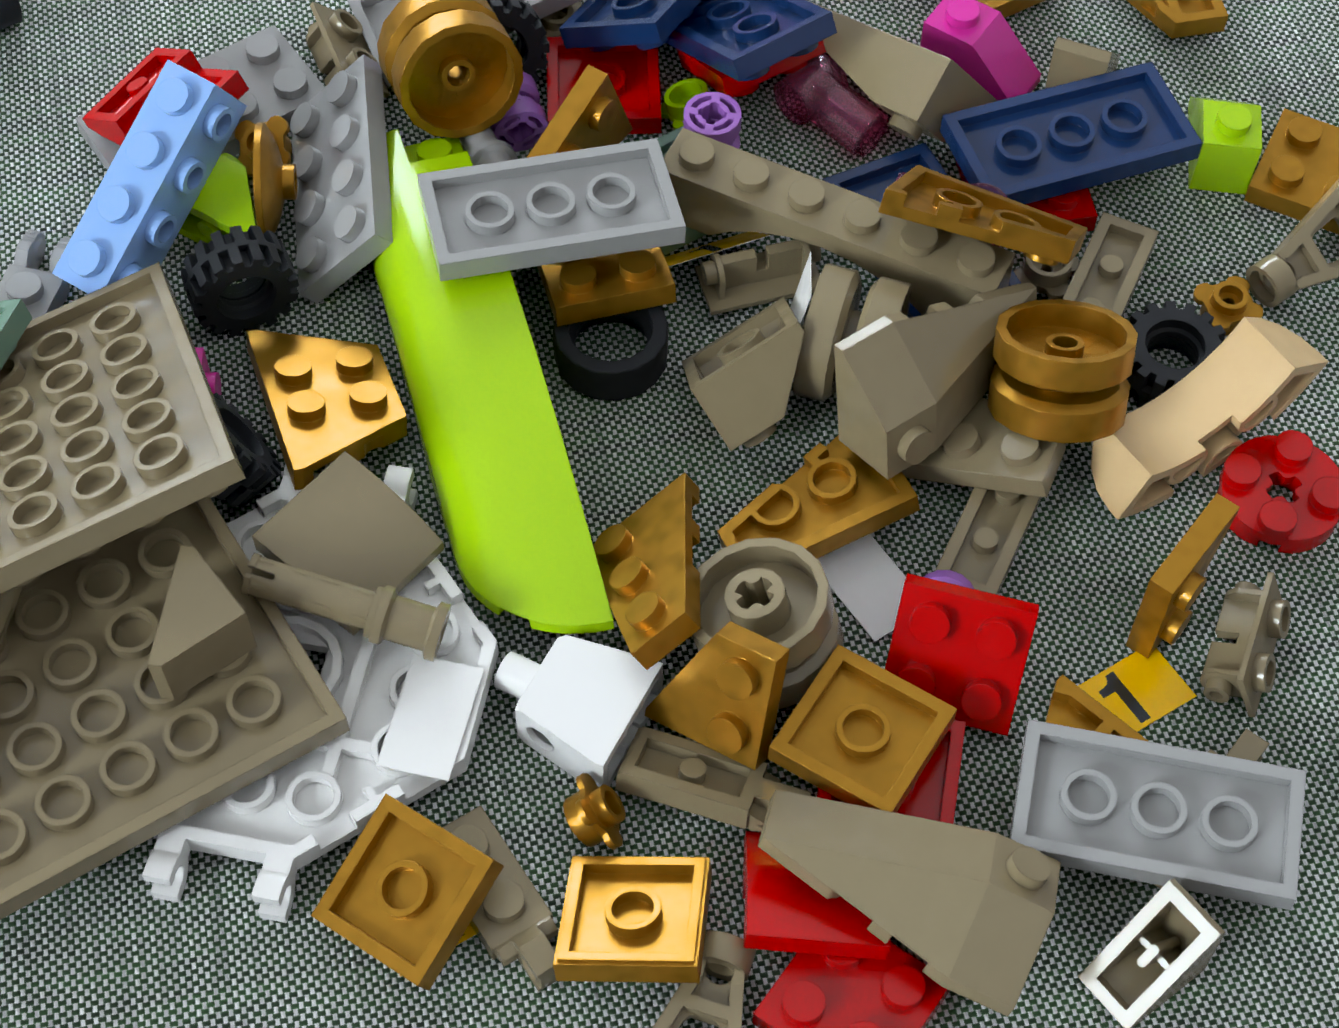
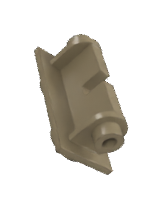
[306,2,390,98]
[695,239,821,315]
[1200,572,1291,718]

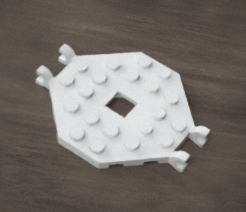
[142,464,499,923]

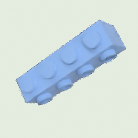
[52,59,247,294]

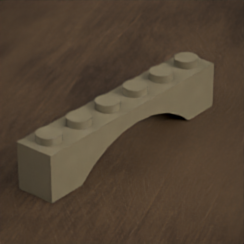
[664,128,1016,315]

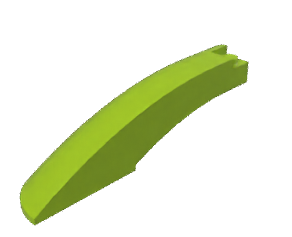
[371,129,614,634]

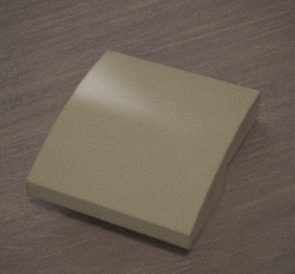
[252,451,444,636]

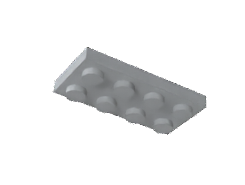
[75,25,325,170]
[290,54,393,304]
[417,138,686,282]
[1009,719,1307,910]

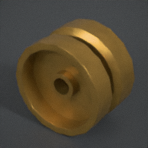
[377,0,524,138]
[987,299,1138,443]

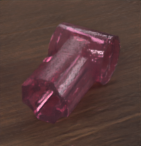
[773,53,889,157]

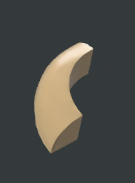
[1091,317,1329,520]

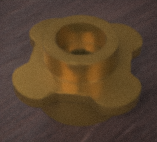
[235,115,292,176]
[1193,276,1263,335]
[563,773,626,850]

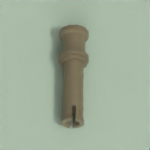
[241,553,452,662]

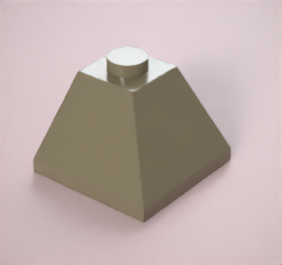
[682,297,805,451]

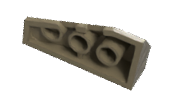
[807,0,998,142]
[834,282,1037,480]
[758,789,1061,1017]

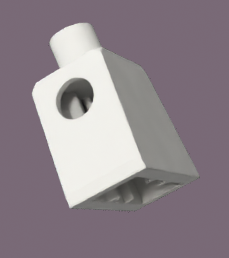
[494,635,663,787]

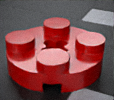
[1217,430,1339,554]

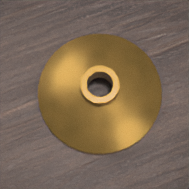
[253,123,298,234]

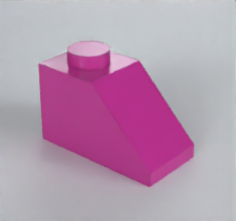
[920,0,1041,101]

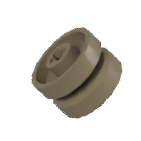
[793,263,912,402]
[692,538,844,709]

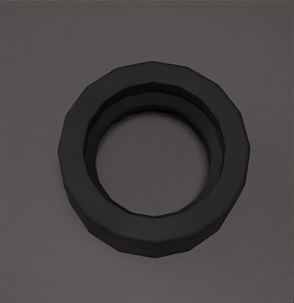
[553,306,669,401]

